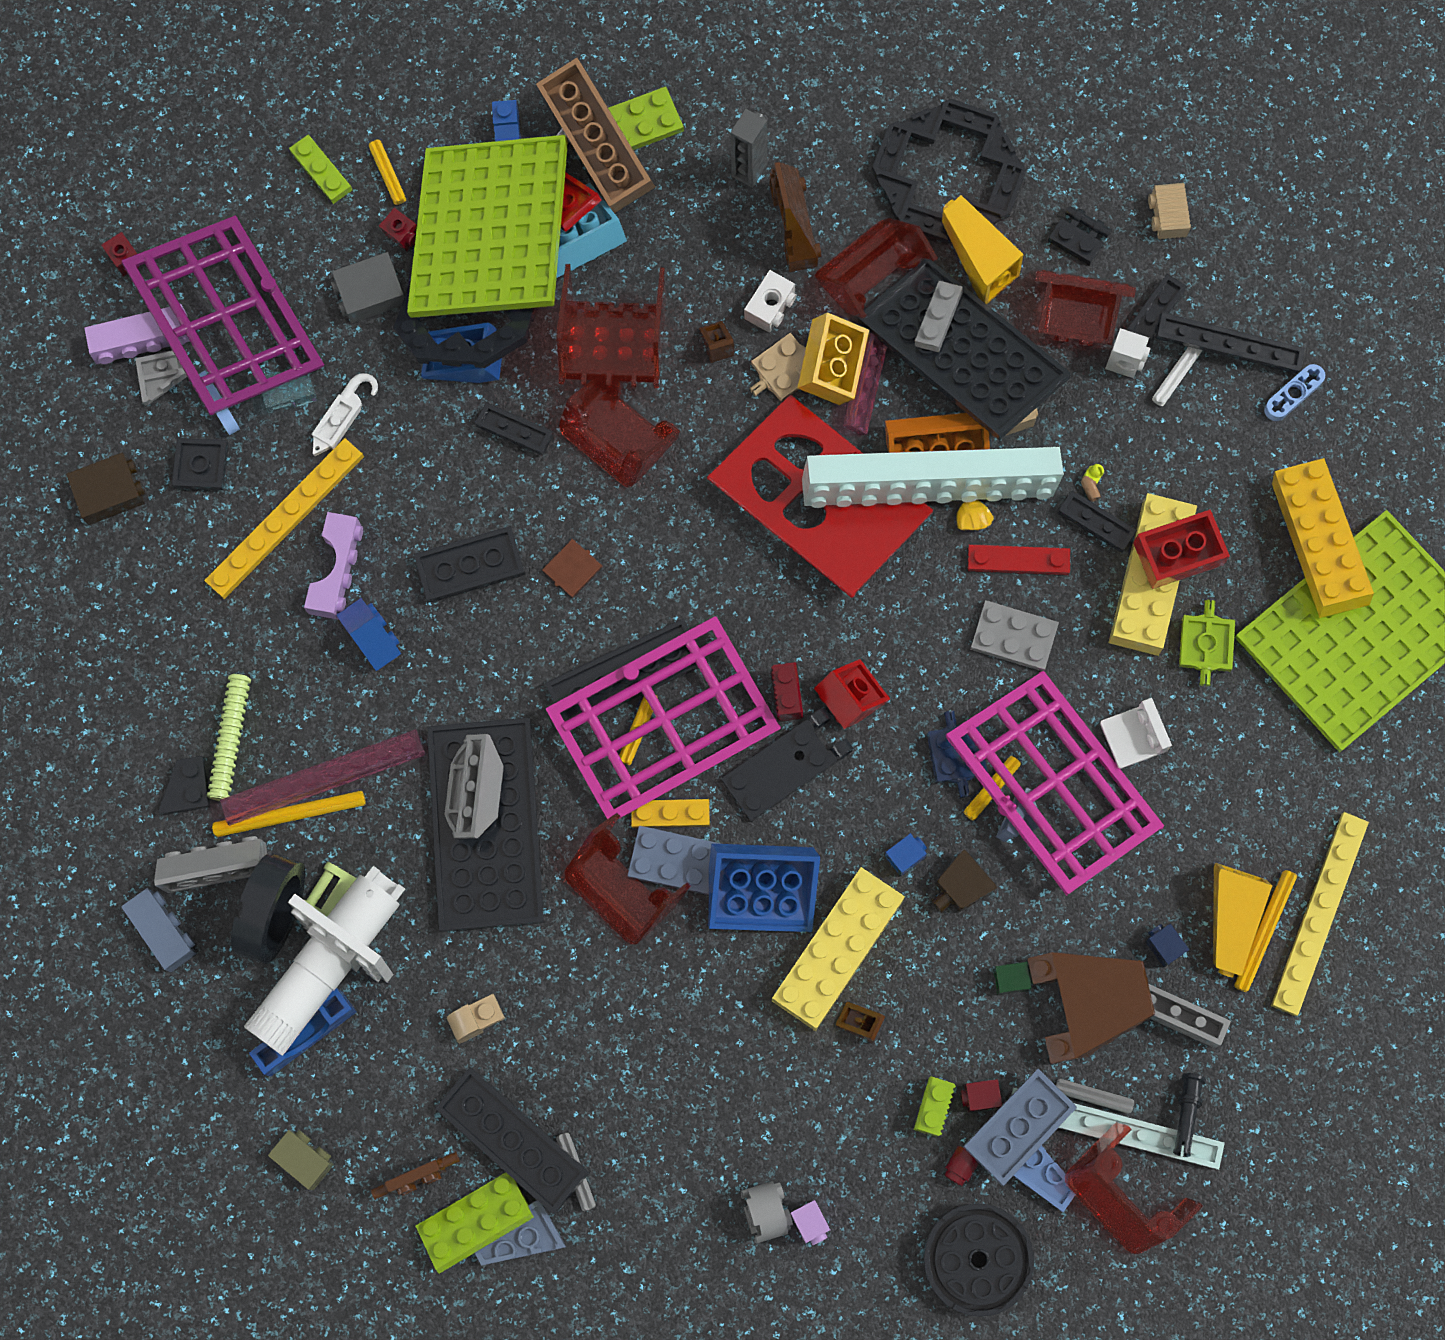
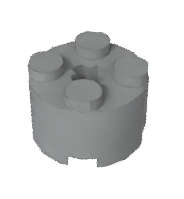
[741,1181,793,1243]

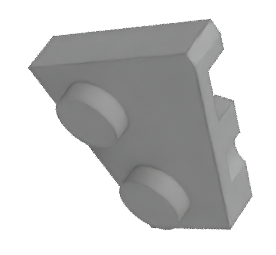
[135,351,187,406]

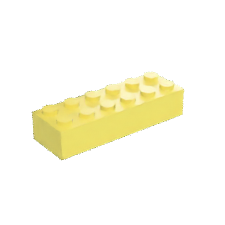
[1109,493,1197,656]
[772,867,905,1031]

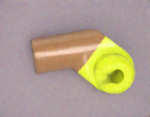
[1081,464,1104,502]

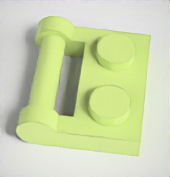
[304,861,357,917]

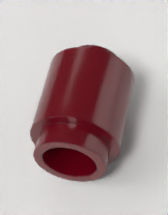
[944,1146,979,1187]

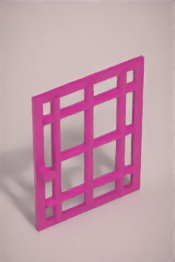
[545,616,781,824]
[945,671,1164,896]

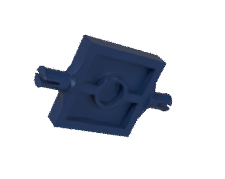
[927,711,988,798]

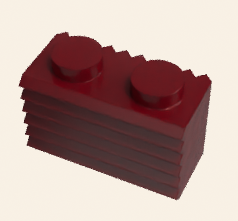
[771,662,803,722]

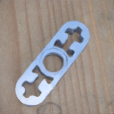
[1264,364,1325,421]
[199,371,240,435]

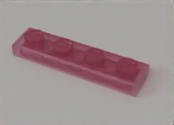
[843,333,887,435]

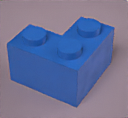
[336,598,401,671]

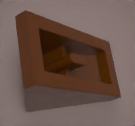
[699,321,734,363]
[836,1002,885,1043]

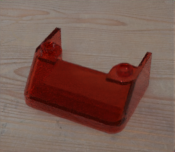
[815,218,938,318]
[564,813,691,944]
[1065,1122,1203,1254]

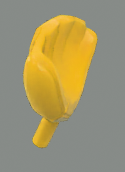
[956,500,994,530]

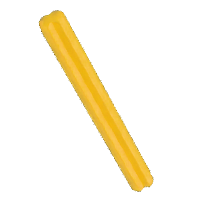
[1234,870,1297,992]

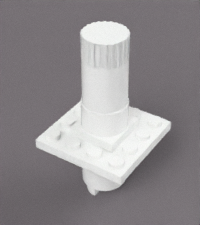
[244,866,405,1056]

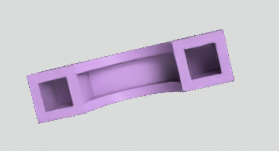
[304,512,363,620]

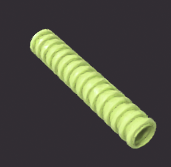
[207,674,251,801]

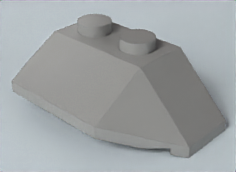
[445,734,504,839]

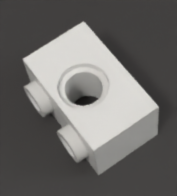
[744,270,797,333]
[1105,328,1151,378]

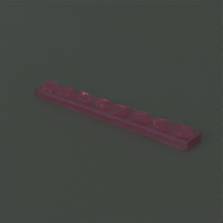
[220,729,426,826]

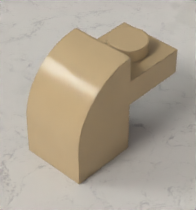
[447,994,505,1044]

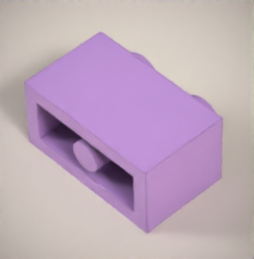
[790,1200,830,1245]

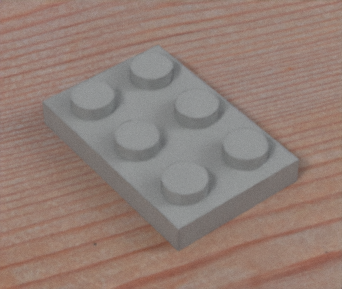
[970,600,1059,671]

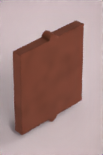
[542,539,603,598]

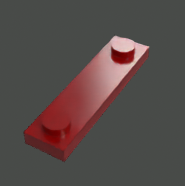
[968,545,1070,575]

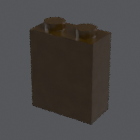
[66,452,146,525]

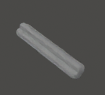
[1055,1079,1134,1113]
[556,1133,596,1211]

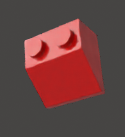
[814,659,890,729]

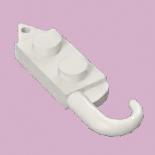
[312,373,378,456]

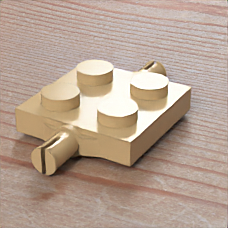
[749,333,806,402]

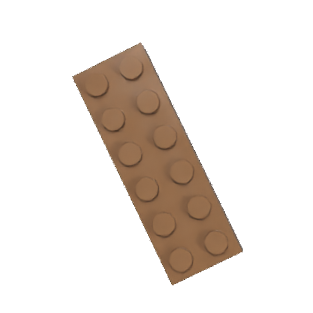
[536,58,655,213]

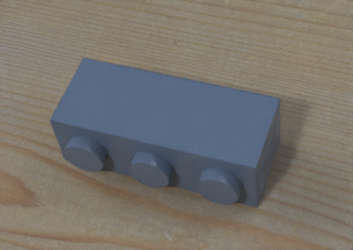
[121,888,197,972]

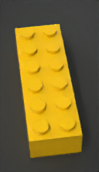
[1272,458,1374,618]

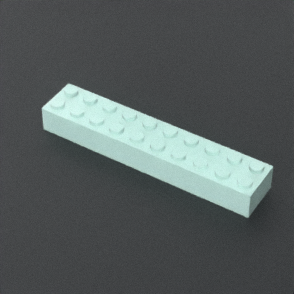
[802,447,1064,508]

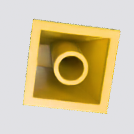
[942,195,1023,305]
[1213,863,1272,978]

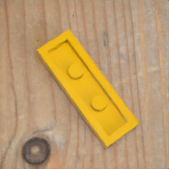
[631,799,710,828]

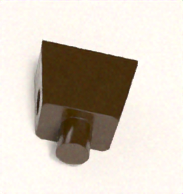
[931,849,997,913]

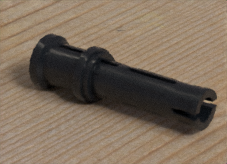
[1173,1073,1206,1157]

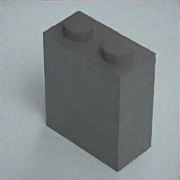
[331,252,404,324]

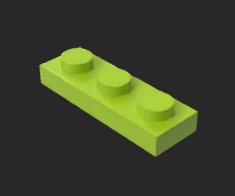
[289,135,352,204]

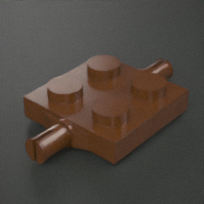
[371,1151,460,1200]

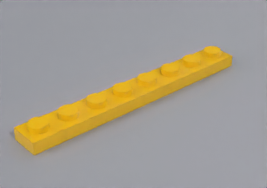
[204,438,364,599]

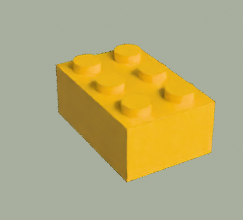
[797,312,869,405]

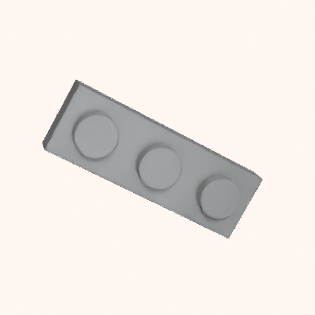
[915,281,963,352]

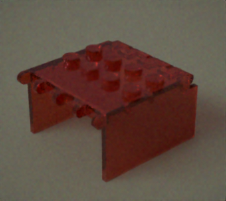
[556,264,666,388]

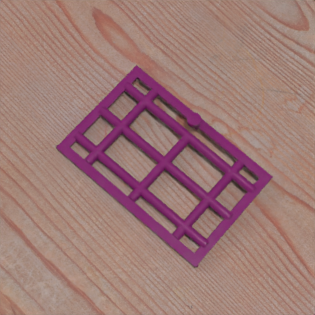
[122,215,324,415]

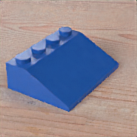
[708,843,820,932]

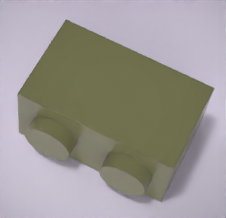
[268,1130,334,1190]

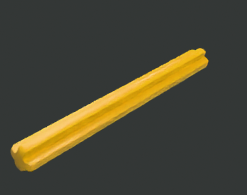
[212,791,365,837]

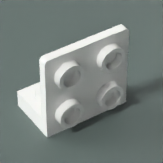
[1100,698,1172,769]

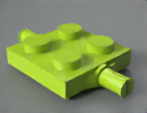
[1179,600,1235,687]

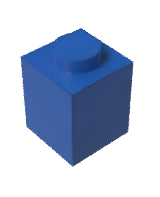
[885,833,927,877]

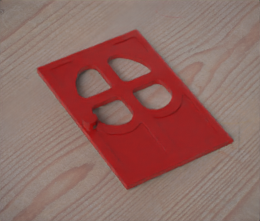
[707,395,933,598]

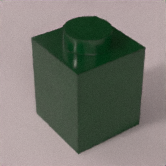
[993,962,1033,995]

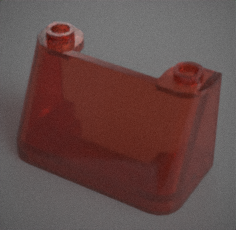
[559,370,680,487]

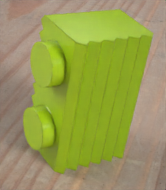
[914,1076,956,1137]

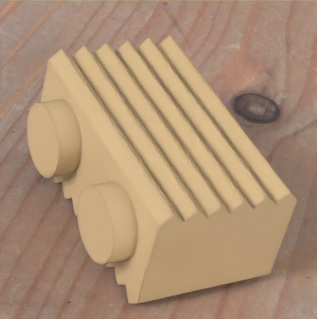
[1148,183,1191,240]

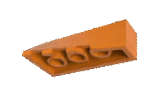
[885,413,990,453]

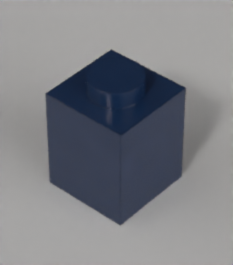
[1145,923,1190,967]

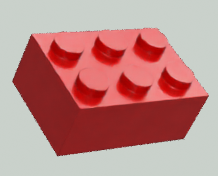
[1133,509,1230,589]

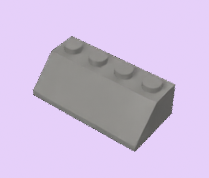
[154,836,267,893]

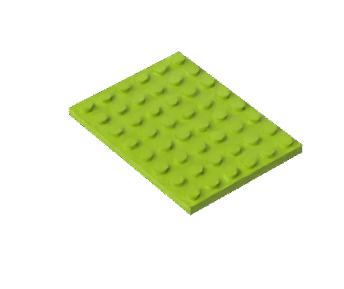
[407,135,568,318]
[1235,510,1445,753]

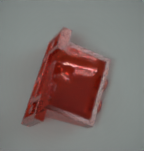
[1034,269,1136,346]

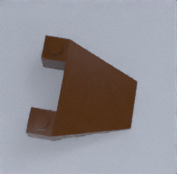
[769,162,822,272]
[1028,952,1155,1064]

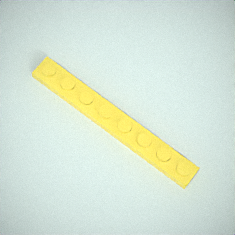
[1271,812,1369,1016]

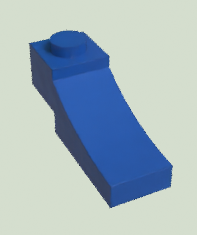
[492,100,521,141]

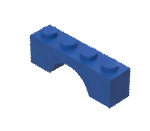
[249,988,357,1077]

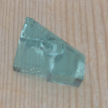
[261,369,318,411]

